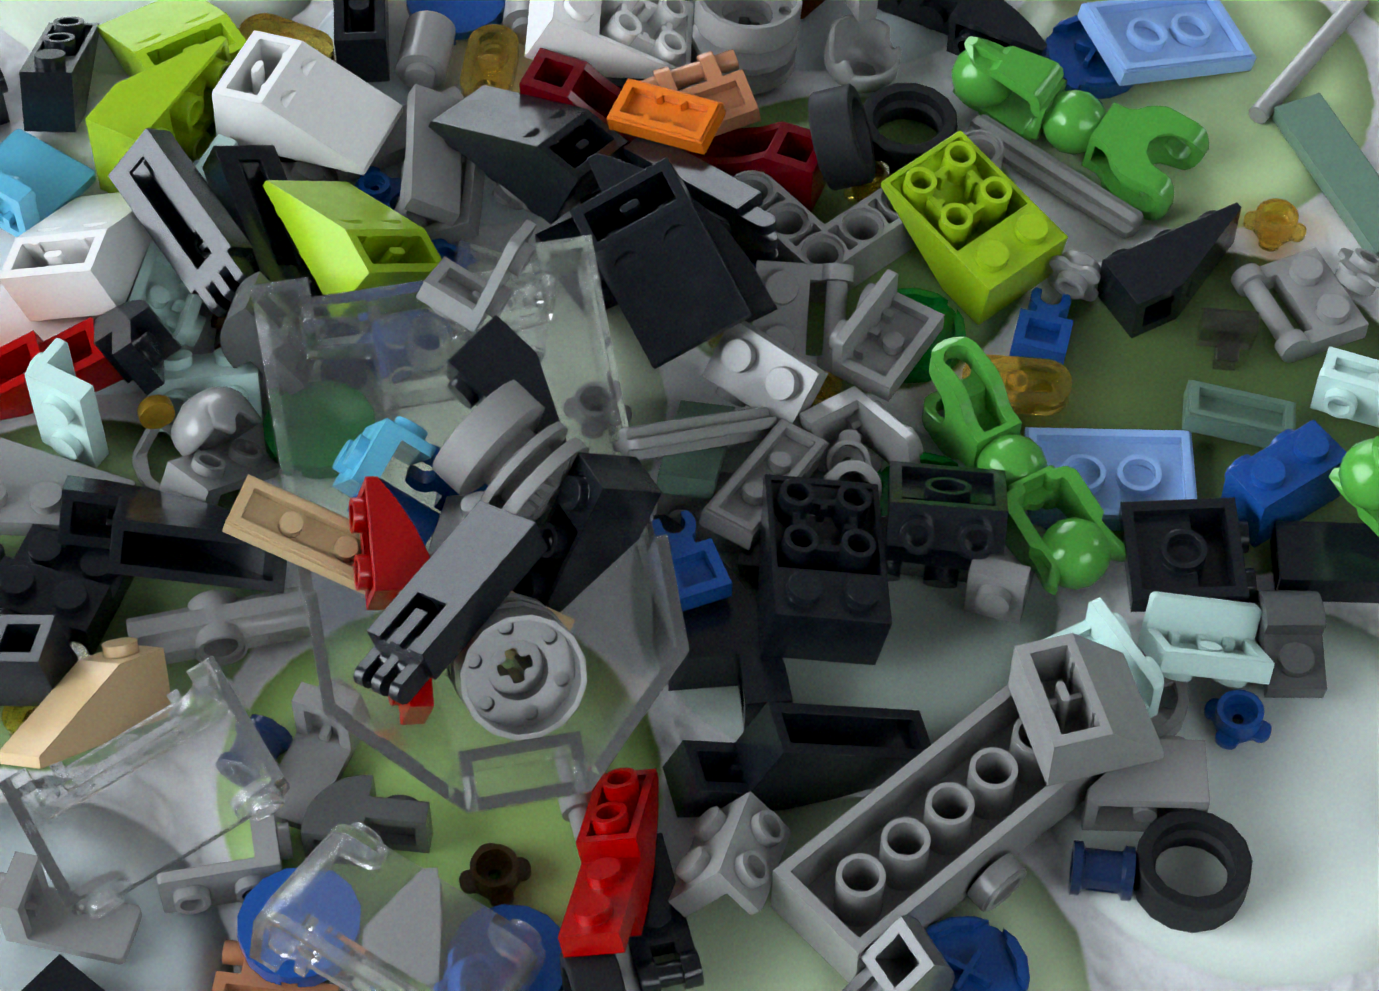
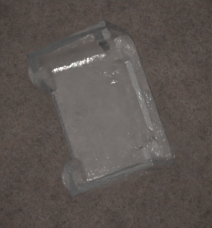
[0,655,290,919]
[249,822,546,991]

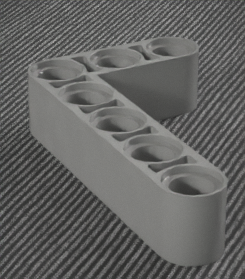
[734,129,1004,303]

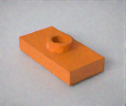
[606,78,726,155]

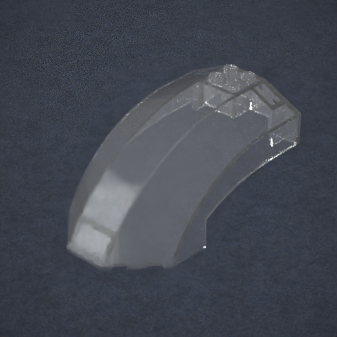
[250,235,690,814]

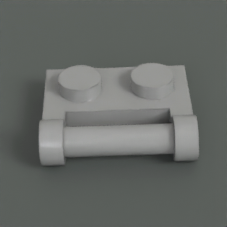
[1231,247,1369,363]
[753,260,855,376]

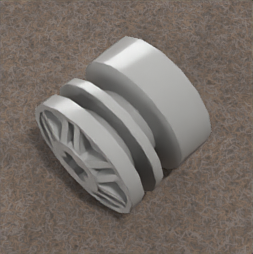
[691,0,802,95]
[432,380,590,521]
[446,593,587,741]

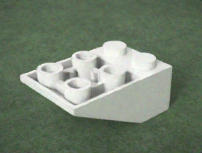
[525,0,694,79]
[212,30,403,175]
[0,192,152,321]

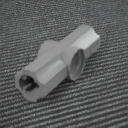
[126,586,309,667]

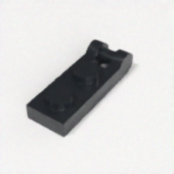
[628,833,704,991]

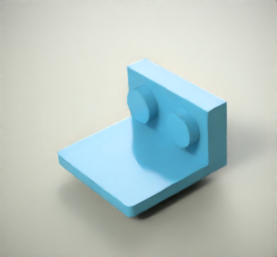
[0,129,96,237]

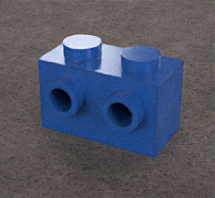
[1221,419,1346,548]

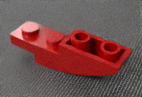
[349,476,434,725]
[558,767,659,958]

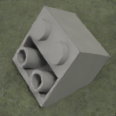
[1008,633,1165,786]

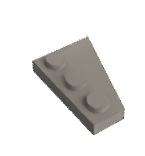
[0,437,136,536]

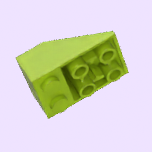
[96,0,247,77]
[85,36,231,193]
[881,130,1068,326]
[262,180,442,314]

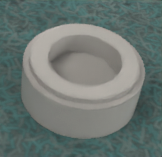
[967,853,1027,912]

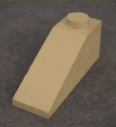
[0,637,174,769]

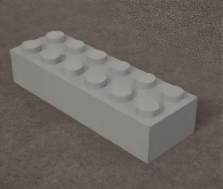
[771,684,1105,983]

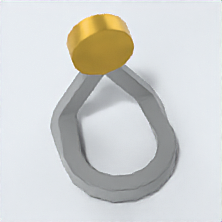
[132,394,202,490]

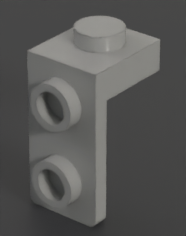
[416,219,537,333]
[799,386,923,464]
[159,439,280,505]
[964,524,1046,625]
[260,681,362,830]
[156,801,294,914]
[0,851,142,965]

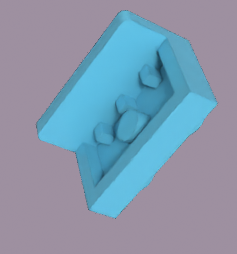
[332,416,437,498]

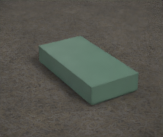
[1182,380,1296,448]

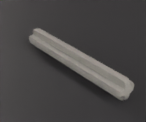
[966,114,1144,238]
[613,406,778,461]

